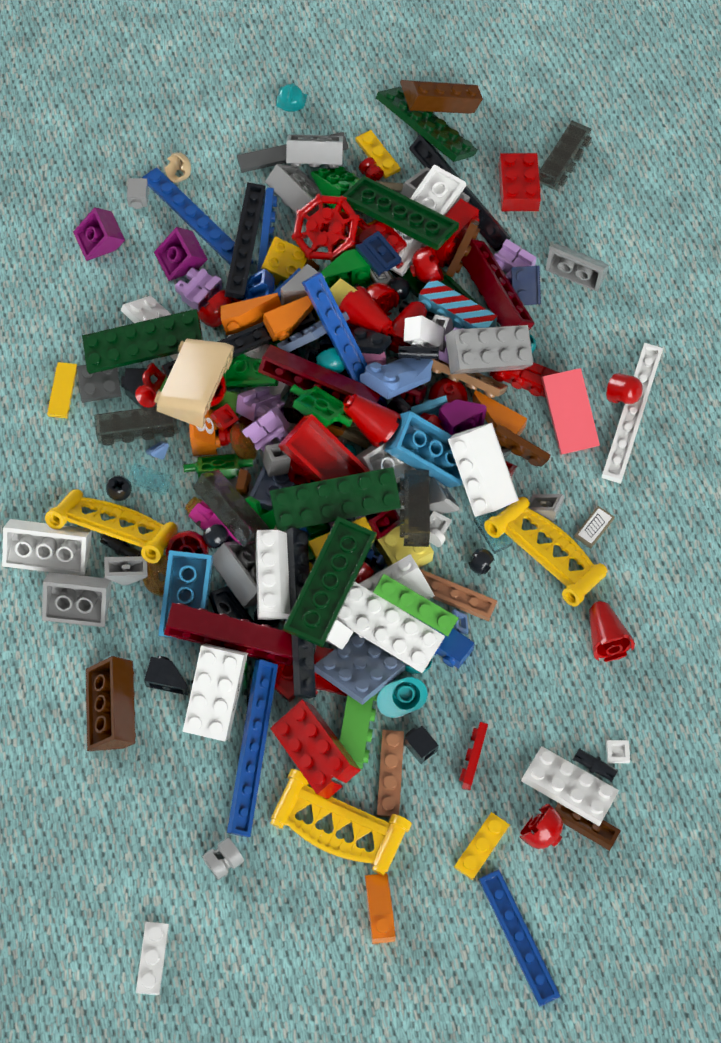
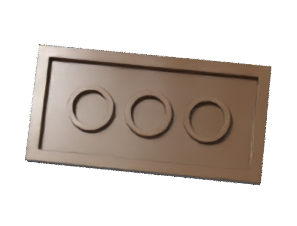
[431,359,508,398]

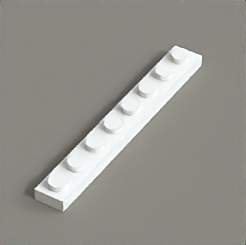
[601,343,663,484]

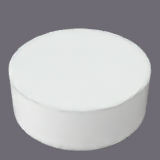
[424,527,445,547]

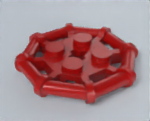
[291,193,360,262]

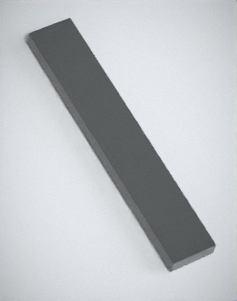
[237,132,348,173]

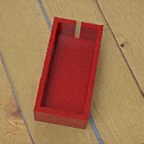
[278,414,370,482]
[270,699,361,799]

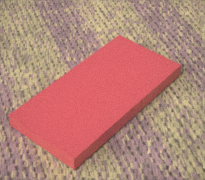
[541,368,600,455]

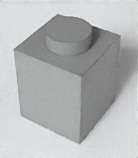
[127,178,149,209]
[262,443,291,477]

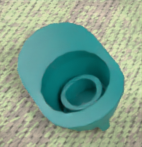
[276,83,308,112]
[377,677,428,718]

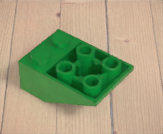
[311,166,360,212]
[320,248,370,290]

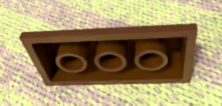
[400,80,483,114]
[86,656,136,751]

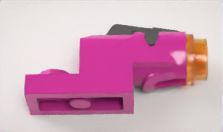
[185,497,256,545]

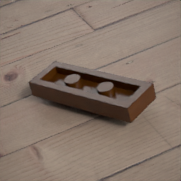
[446,219,480,278]
[494,424,551,467]
[555,803,621,851]

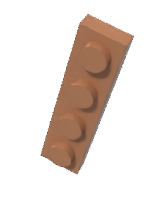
[420,569,497,621]
[377,730,404,818]

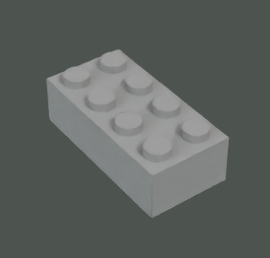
[445,325,533,374]

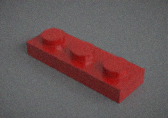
[459,722,488,791]

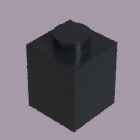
[404,726,439,764]

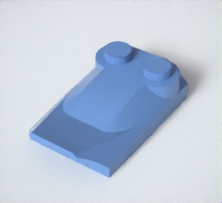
[360,358,433,400]

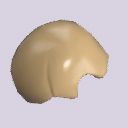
[165,152,191,183]

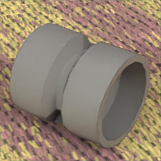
[202,837,244,880]

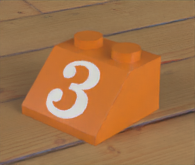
[189,409,221,456]

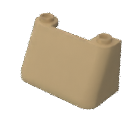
[154,338,234,428]

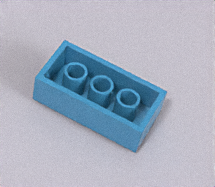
[384,411,463,488]
[158,550,213,639]

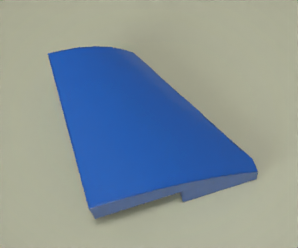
[242,269,275,301]

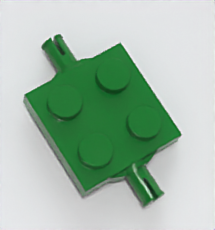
[290,384,353,428]
[183,453,254,481]

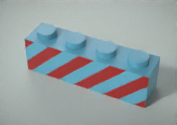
[418,278,497,329]

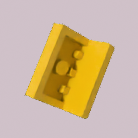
[262,236,307,286]

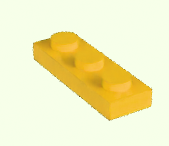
[355,130,401,179]
[454,812,510,880]

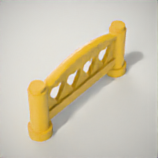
[45,489,178,563]
[484,497,608,607]
[270,769,412,876]

